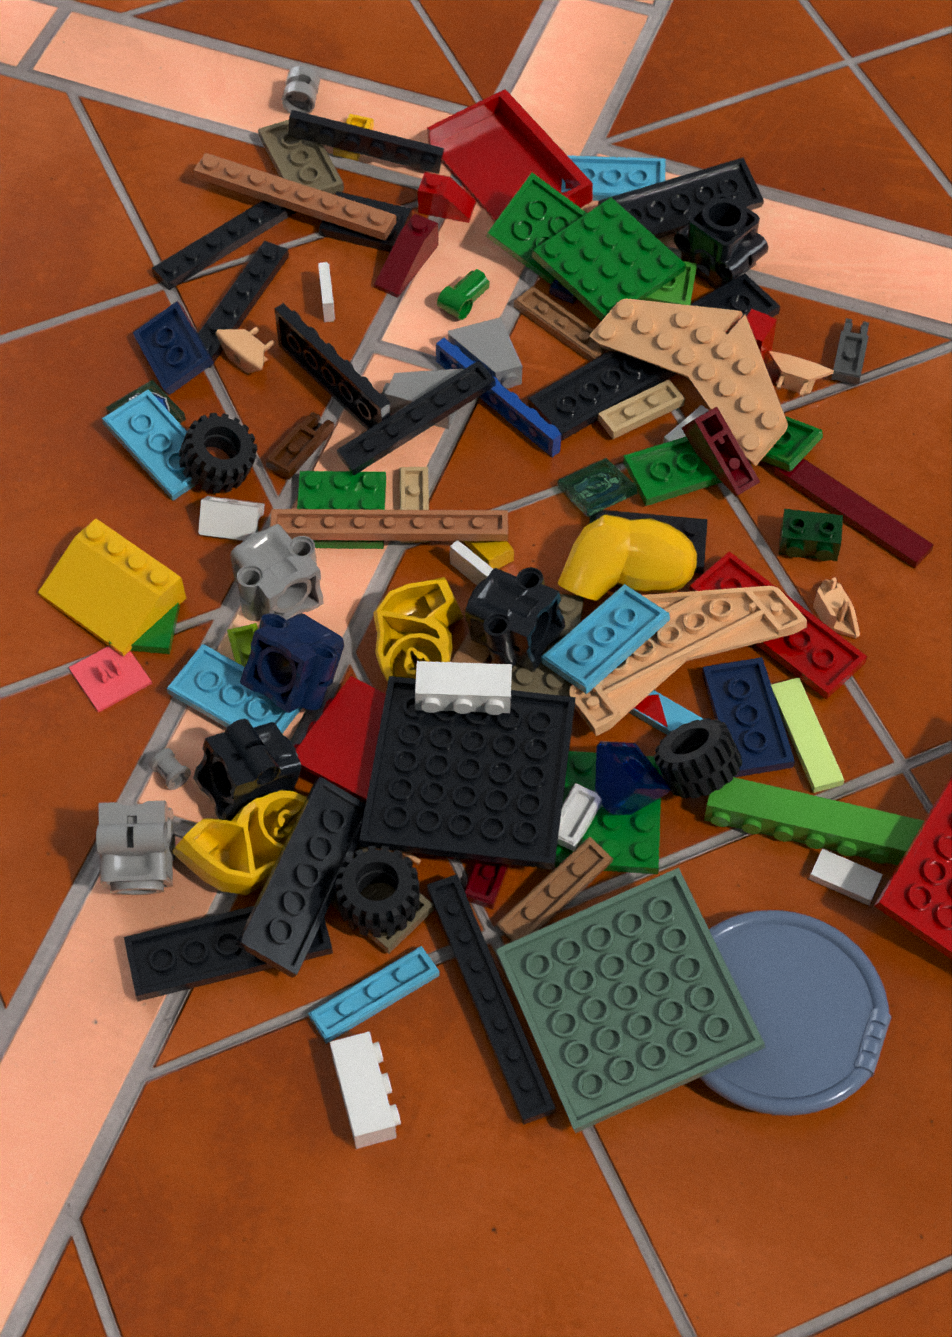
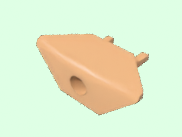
[215,327,275,374]
[769,351,834,397]
[813,577,860,639]

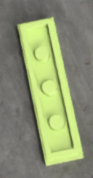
[771,678,844,793]

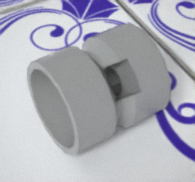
[282,66,320,114]

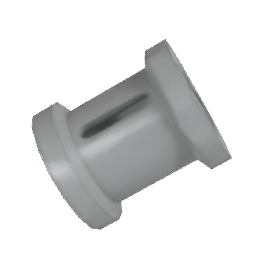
[149,748,191,790]

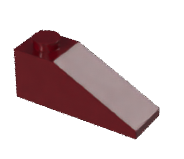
[374,213,439,298]
[681,407,760,497]

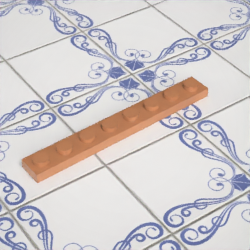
[193,153,397,240]
[270,509,508,541]

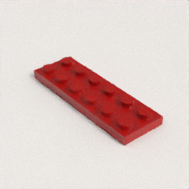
[689,551,868,700]

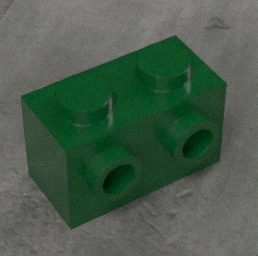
[778,509,843,561]

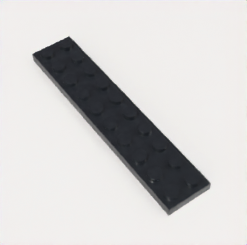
[528,273,780,441]

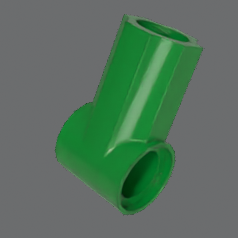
[437,269,490,320]

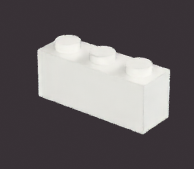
[415,661,512,715]
[330,1031,401,1149]

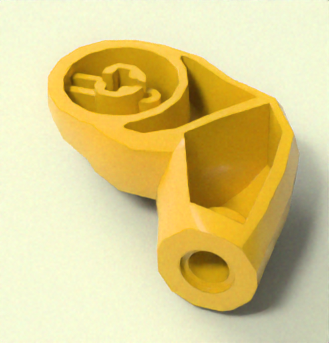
[558,514,697,600]
[373,577,464,682]
[172,790,307,895]

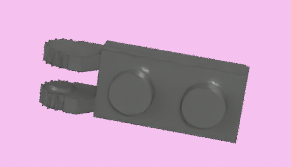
[831,318,869,384]

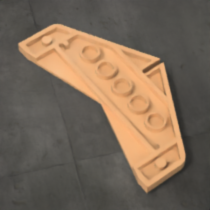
[589,299,788,466]
[570,586,807,736]

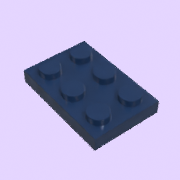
[133,301,214,395]

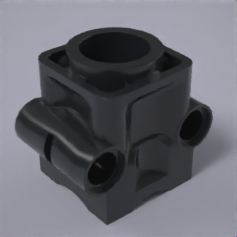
[674,193,769,289]
[465,567,566,671]
[193,719,301,821]

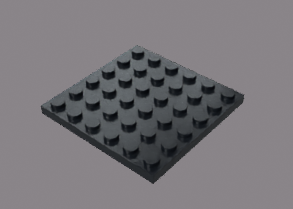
[359,676,576,870]

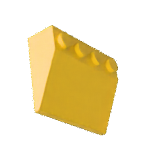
[38,519,186,657]

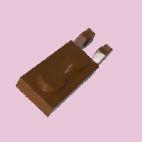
[266,412,335,480]

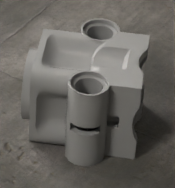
[230,524,324,621]
[96,800,175,895]

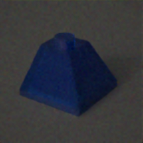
[595,741,671,815]

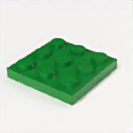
[486,173,587,284]
[297,471,387,549]

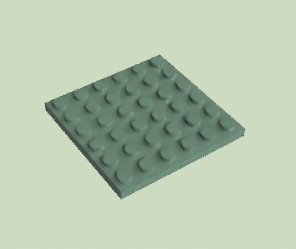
[496,868,766,1133]

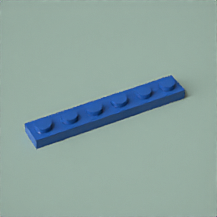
[436,338,561,457]

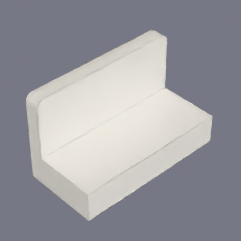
[198,496,265,541]

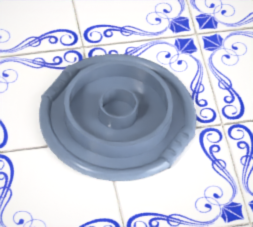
[699,910,891,1116]

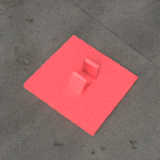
[69,646,152,713]

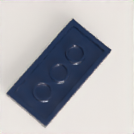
[702,657,795,777]

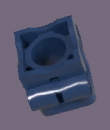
[240,613,344,713]

